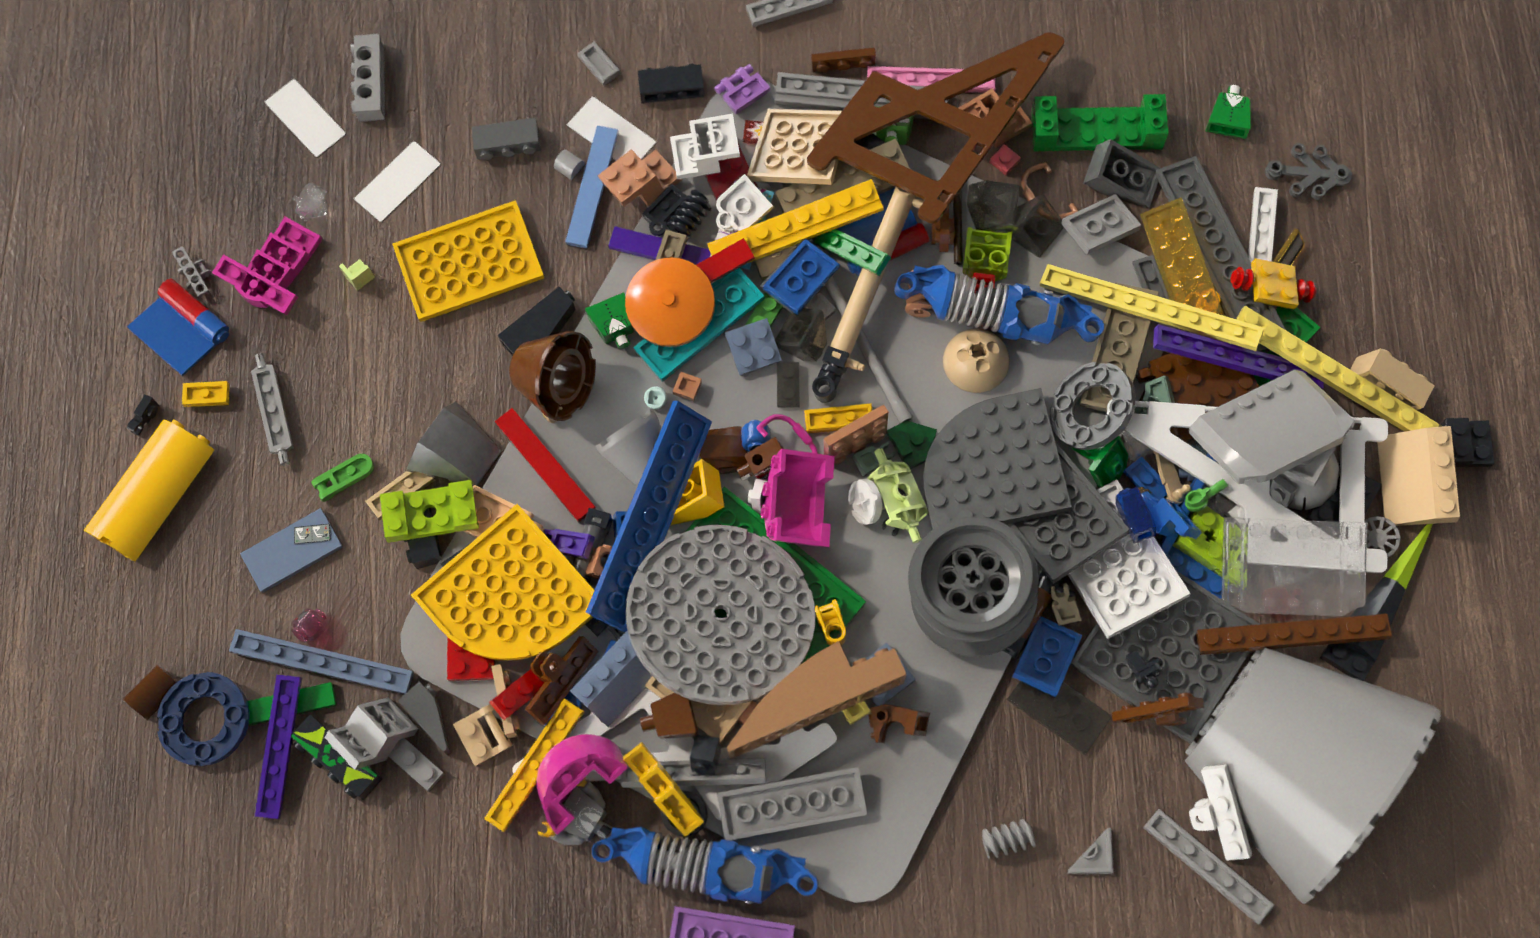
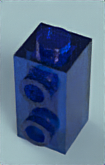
[1115,487,1156,544]

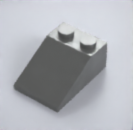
[1083,139,1160,208]

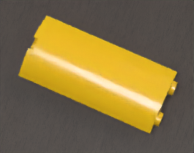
[84,419,215,562]

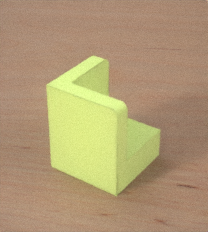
[339,259,375,291]

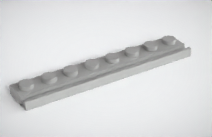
[775,72,947,120]

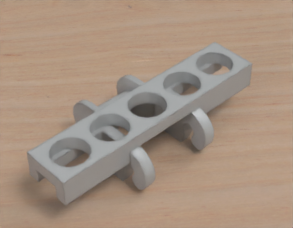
[172,246,212,298]

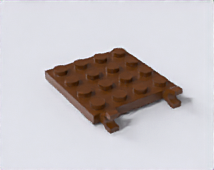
[1136,338,1259,443]

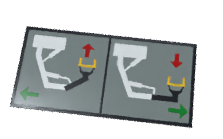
[294,524,330,544]

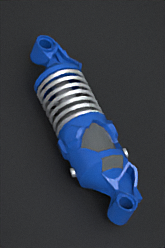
[894,265,1104,345]
[592,827,818,904]

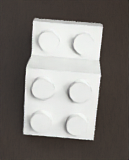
[670,114,740,179]

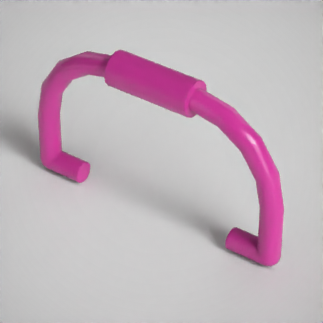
[757,414,818,454]

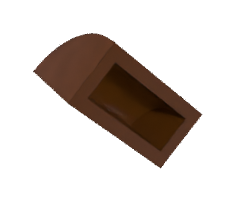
[123,665,177,720]

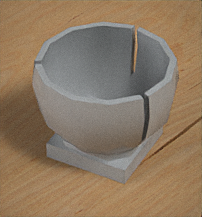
[1270,446,1340,511]

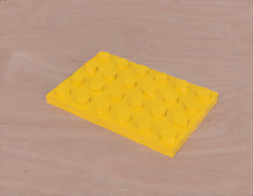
[392,200,544,322]

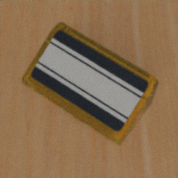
[1273,228,1305,265]

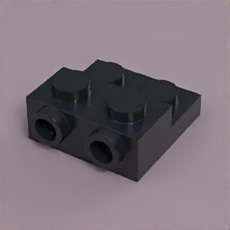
[1439,418,1494,467]

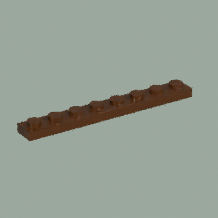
[1196,614,1392,655]

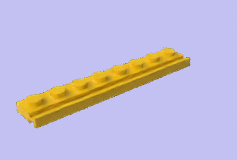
[707,179,884,264]

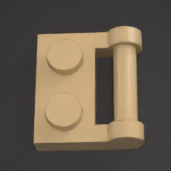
[453,704,513,766]

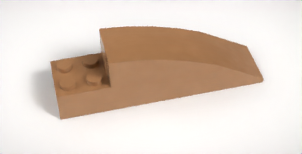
[727,641,906,759]

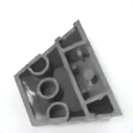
[406,402,501,486]

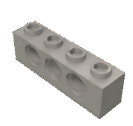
[351,34,385,121]

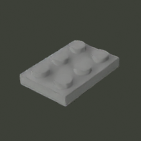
[1061,194,1141,255]

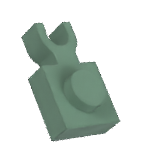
[852,442,895,477]

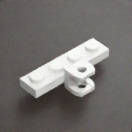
[1189,764,1252,860]

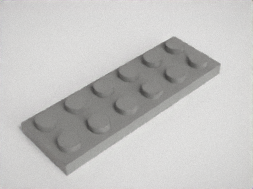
[717,767,867,840]

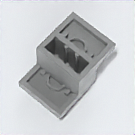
[325,697,418,770]

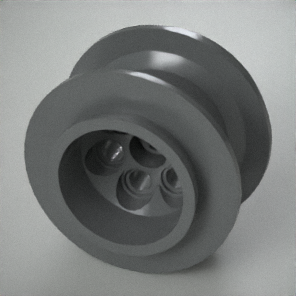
[908,516,1039,657]

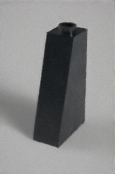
[497,286,576,357]

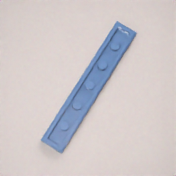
[565,125,619,249]

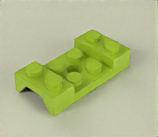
[380,480,479,543]

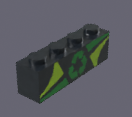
[291,715,382,800]

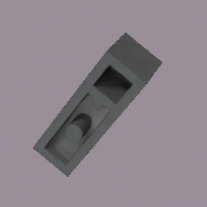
[398,682,451,756]

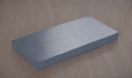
[240,508,343,593]

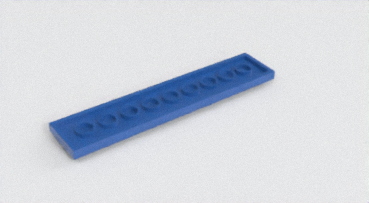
[585,401,712,632]

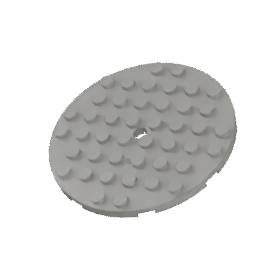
[626,525,815,705]

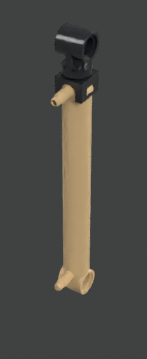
[812,186,924,403]

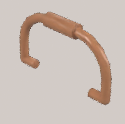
[1021,162,1078,221]

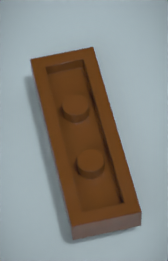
[811,47,876,73]

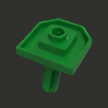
[1072,436,1129,488]

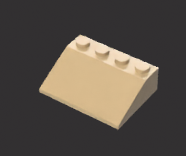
[1377,426,1460,527]

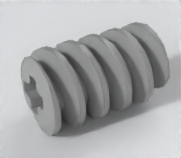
[982,819,1036,859]

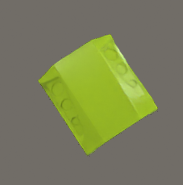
[962,227,1012,282]

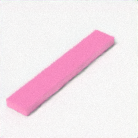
[867,66,996,93]

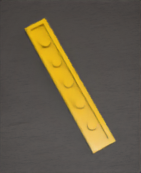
[484,698,584,832]

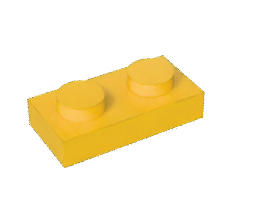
[182,381,230,407]

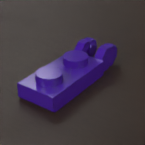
[543,529,595,559]

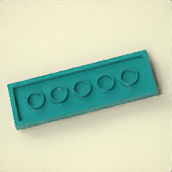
[633,268,765,382]

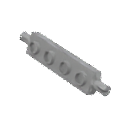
[251,353,294,466]

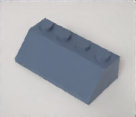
[570,630,652,727]

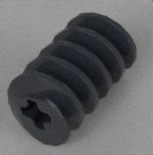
[666,189,712,238]

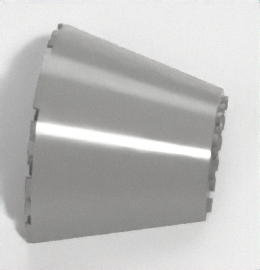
[1185,648,1441,904]

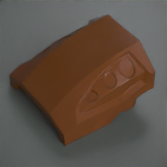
[700,426,747,474]

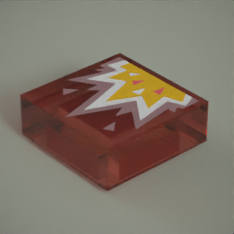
[743,120,764,144]

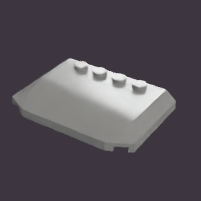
[1189,370,1355,484]

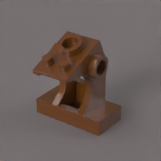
[868,704,930,743]

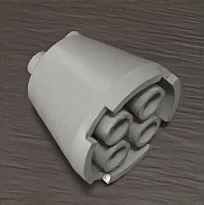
[595,408,662,485]

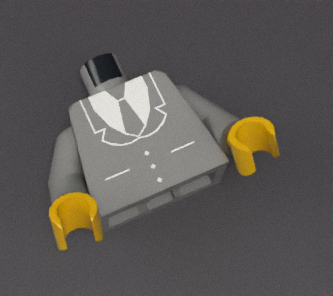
[538,777,612,845]

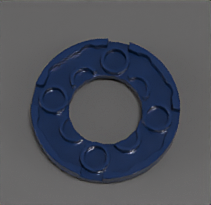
[157,672,250,766]

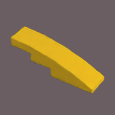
[623,742,704,837]

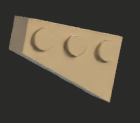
[1350,348,1435,410]

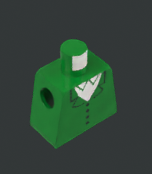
[1205,85,1251,139]
[585,292,634,349]

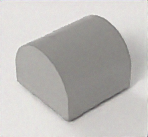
[554,149,585,180]

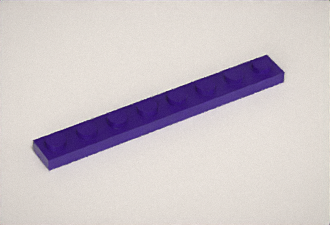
[1153,324,1324,389]

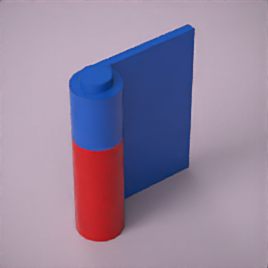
[837,187,929,276]
[127,278,229,377]

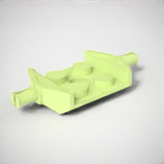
[867,448,929,543]

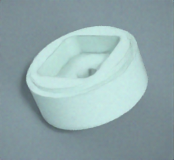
[644,386,668,409]

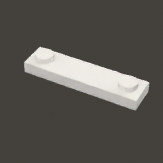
[1248,187,1278,262]

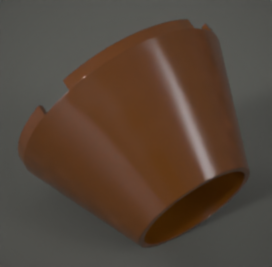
[509,331,596,421]

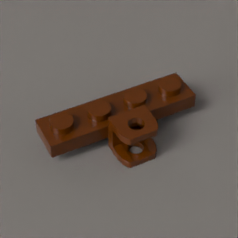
[931,193,954,252]
[525,636,599,725]
[1112,693,1204,726]

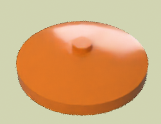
[625,258,715,347]

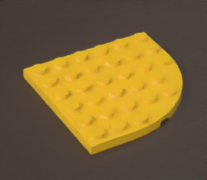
[411,504,594,660]

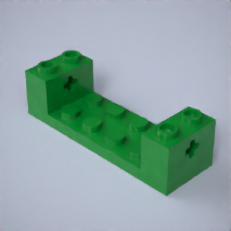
[1031,94,1168,151]

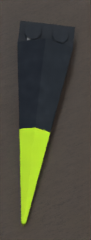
[1320,524,1433,681]

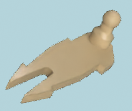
[1154,451,1191,505]

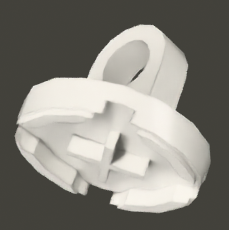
[848,479,886,525]

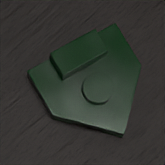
[887,420,937,469]

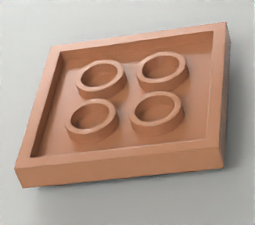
[824,405,889,465]

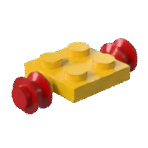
[1230,258,1316,309]

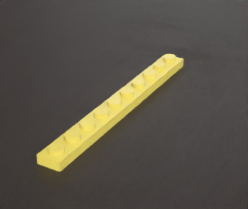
[1040,264,1264,351]
[1236,306,1439,432]

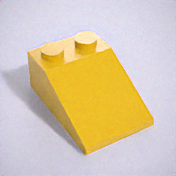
[671,459,724,525]

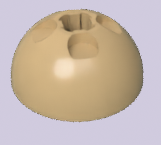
[943,328,1010,393]

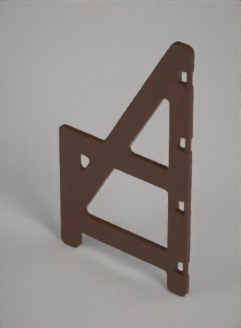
[807,32,1064,224]

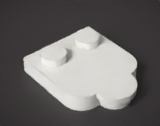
[716,174,774,231]

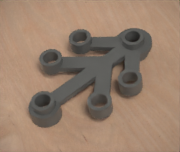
[1265,143,1352,200]

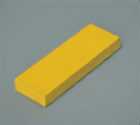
[804,403,872,434]

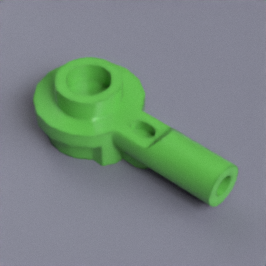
[1185,479,1228,512]

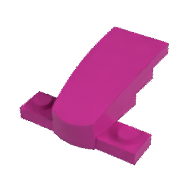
[212,216,323,315]

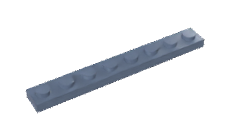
[229,629,414,694]

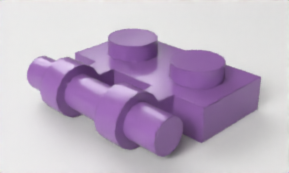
[714,64,770,114]

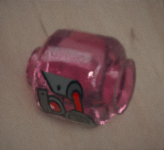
[292,608,327,643]

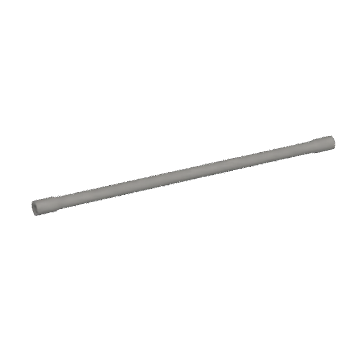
[767,182,912,423]

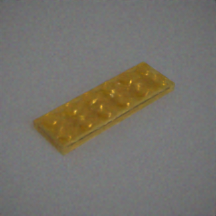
[1140,197,1224,331]

